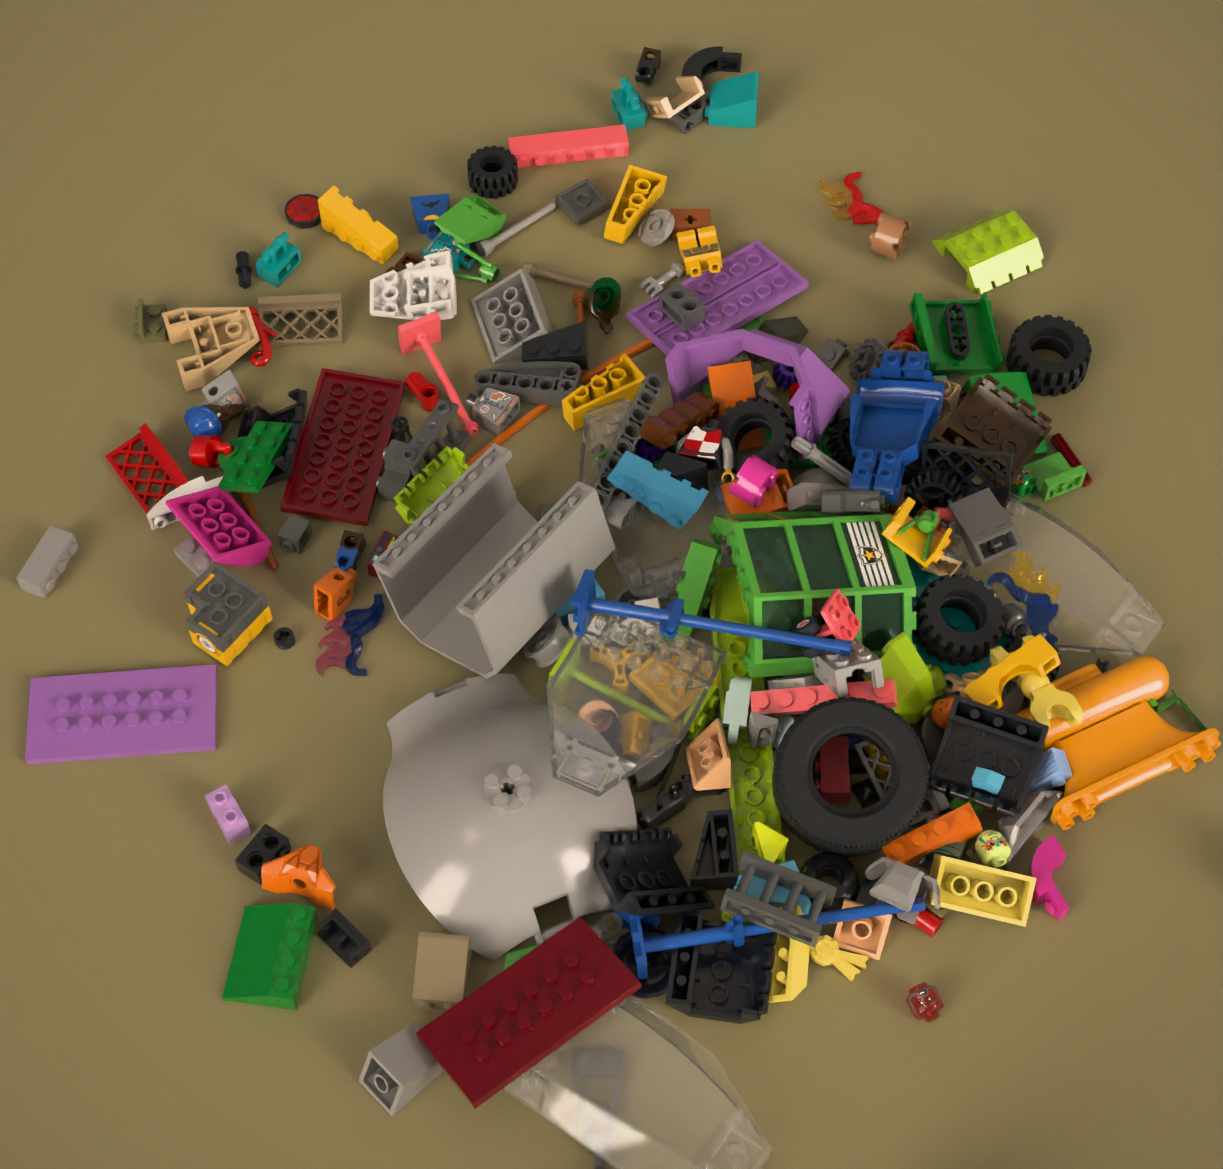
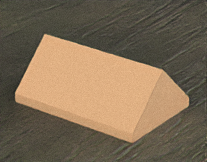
[685,718,731,791]

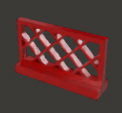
[105,423,189,514]

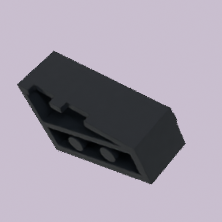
[522,321,588,370]
[690,809,739,891]

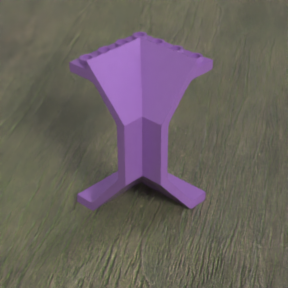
[665,329,850,462]

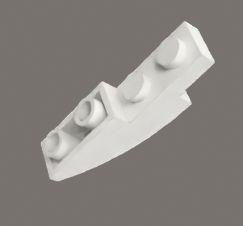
[147,476,233,530]

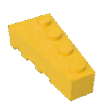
[604,164,667,244]

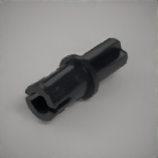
[235,251,252,289]

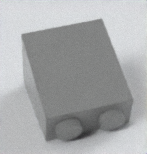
[358,1022,443,1116]

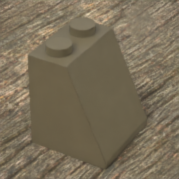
[412,932,472,1012]

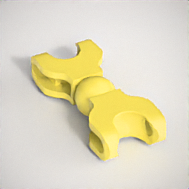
[989,635,1083,736]

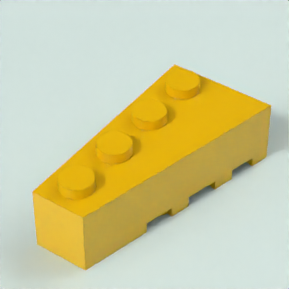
[318,185,399,264]
[562,353,645,431]

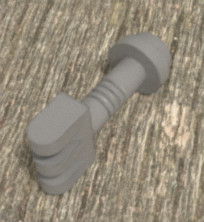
[640,261,685,298]

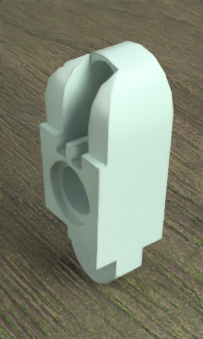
[722,677,752,745]

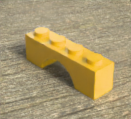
[963,634,1061,709]

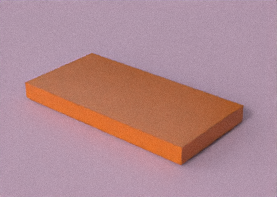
[707,360,762,450]

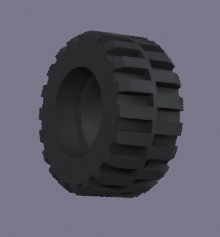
[1006,315,1092,396]
[717,398,798,477]
[912,574,1005,666]

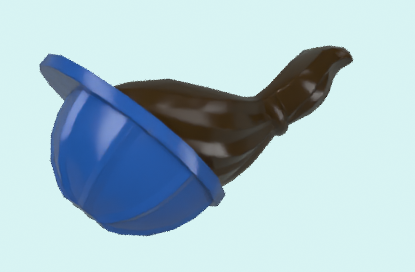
[184,404,245,436]

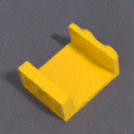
[882,497,952,568]

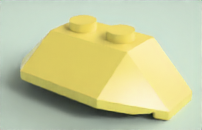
[764,904,810,1003]

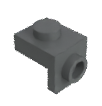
[817,338,850,371]

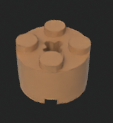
[869,213,911,260]

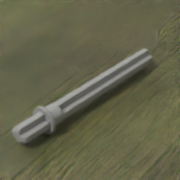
[791,436,852,486]

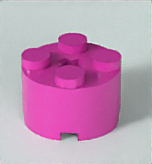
[729,454,779,508]

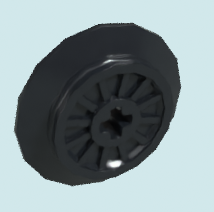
[611,927,673,999]

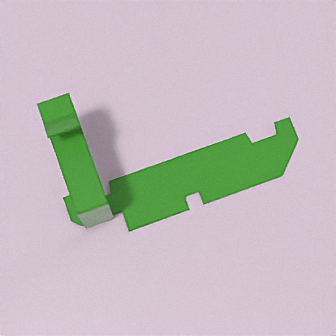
[1148,688,1207,731]

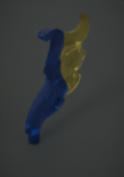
[986,551,1060,646]

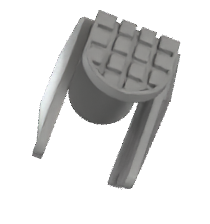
[865,857,941,924]

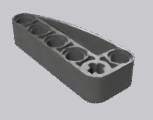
[474,361,582,406]

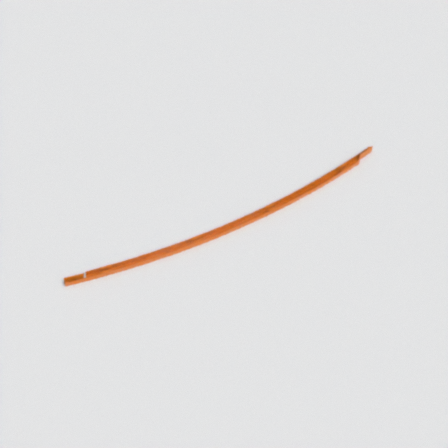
[465,339,654,467]

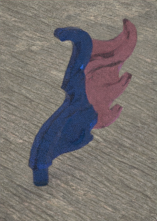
[316,594,385,676]

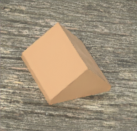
[833,899,893,960]

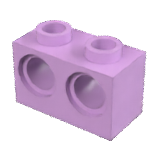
[204,784,252,845]

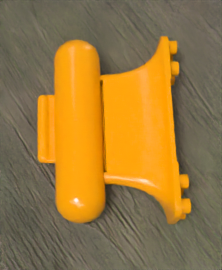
[1015,655,1221,830]

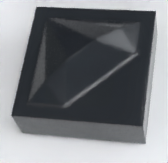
[851,778,880,808]

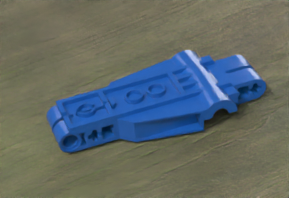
[849,350,945,503]

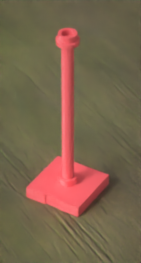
[398,311,479,436]

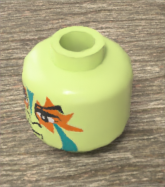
[975,830,1011,868]

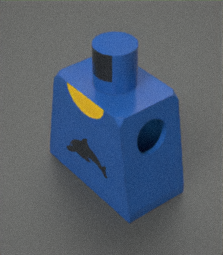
[411,194,450,240]

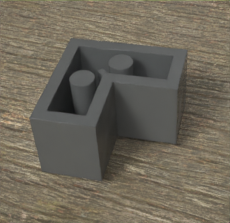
[376,439,420,503]

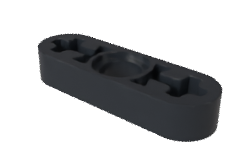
[944,302,970,361]

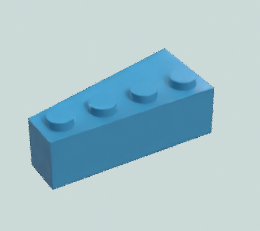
[607,450,709,530]

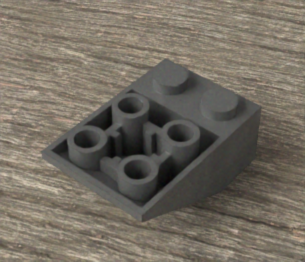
[948,487,1023,568]

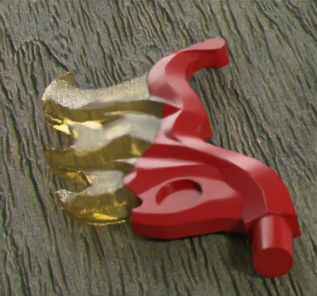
[819,172,884,225]

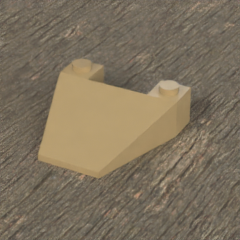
[162,307,260,392]

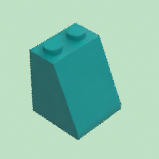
[705,72,759,128]

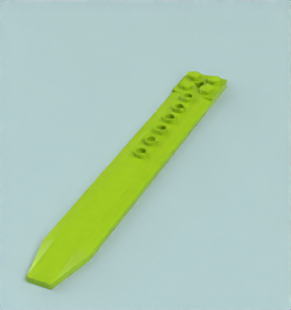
[709,568,786,876]

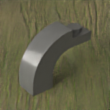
[622,725,676,793]

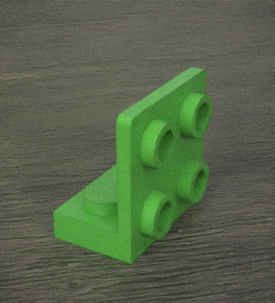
[1023,452,1087,502]

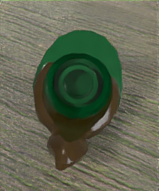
[586,277,621,335]

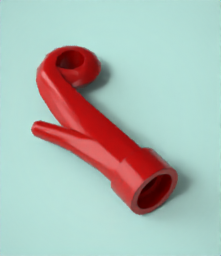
[248,306,277,367]

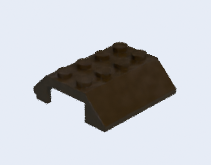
[934,374,1052,488]

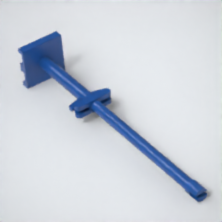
[571,569,852,656]
[629,895,926,980]

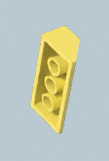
[929,853,1036,927]

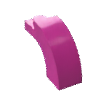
[1028,835,1070,921]

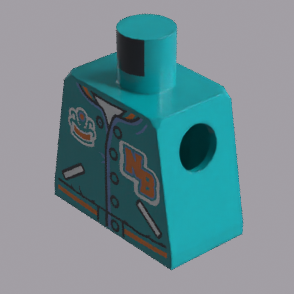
[423,231,475,273]

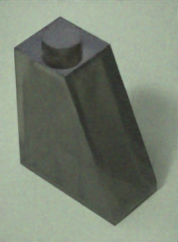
[743,316,809,365]

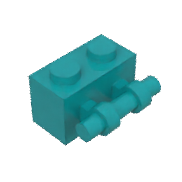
[611,77,648,131]
[255,232,302,288]

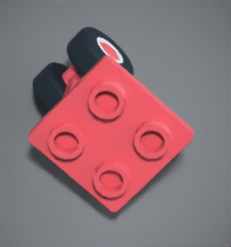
[791,588,861,658]

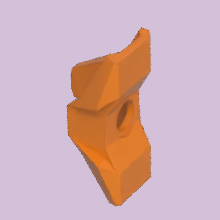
[261,845,336,910]

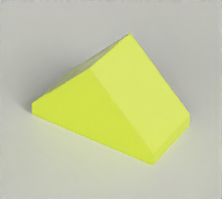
[752,822,789,864]

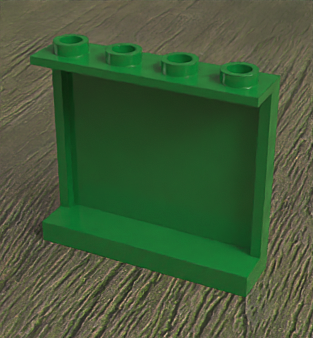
[909,292,1005,374]

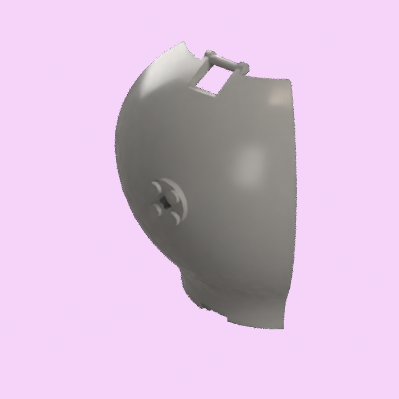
[383,673,637,961]

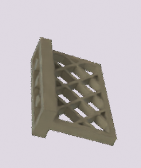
[258,293,343,348]

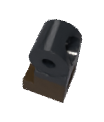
[635,47,661,85]

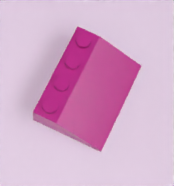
[165,486,272,567]

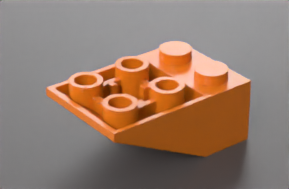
[719,469,794,514]

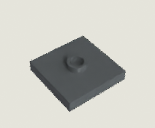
[555,179,611,225]

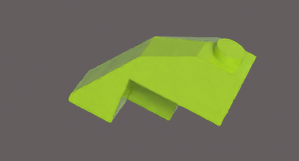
[862,632,936,723]

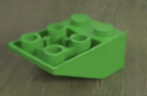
[434,194,507,245]

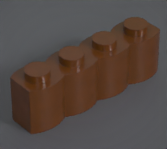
[641,392,720,449]

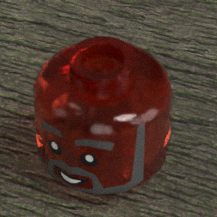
[906,982,944,1023]

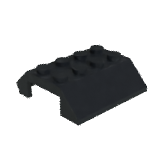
[237,388,307,488]
[928,695,1049,817]
[593,828,715,916]
[665,911,777,1024]

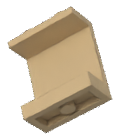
[643,76,705,118]

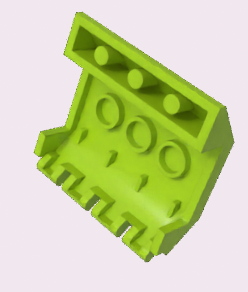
[932,210,1044,295]
[394,446,516,526]

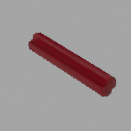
[1050,433,1092,487]

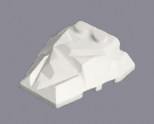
[370,251,457,320]

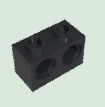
[235,824,292,885]

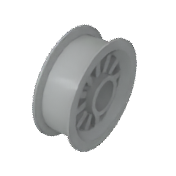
[523,616,573,668]

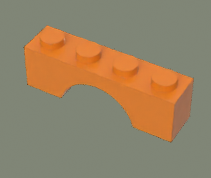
[882,803,983,867]

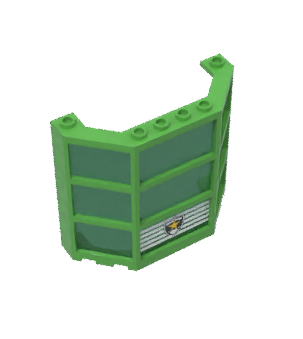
[708,510,916,678]

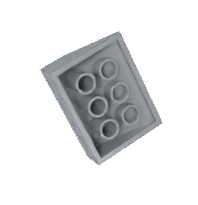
[471,268,553,364]

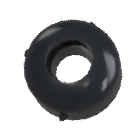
[799,852,859,912]

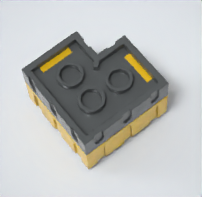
[184,561,273,667]

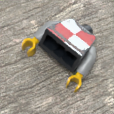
[676,419,737,484]

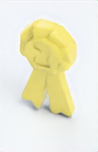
[809,935,869,981]

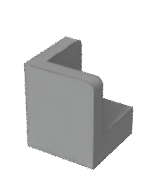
[754,376,778,403]

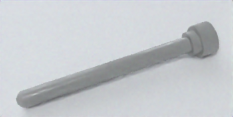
[476,202,557,257]

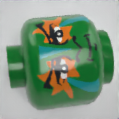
[1010,468,1037,499]

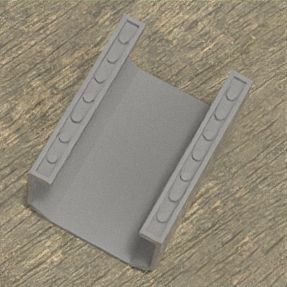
[372,443,615,679]

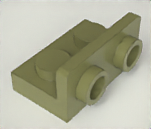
[134,299,167,344]

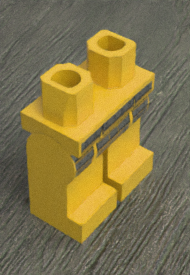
[676,225,723,278]

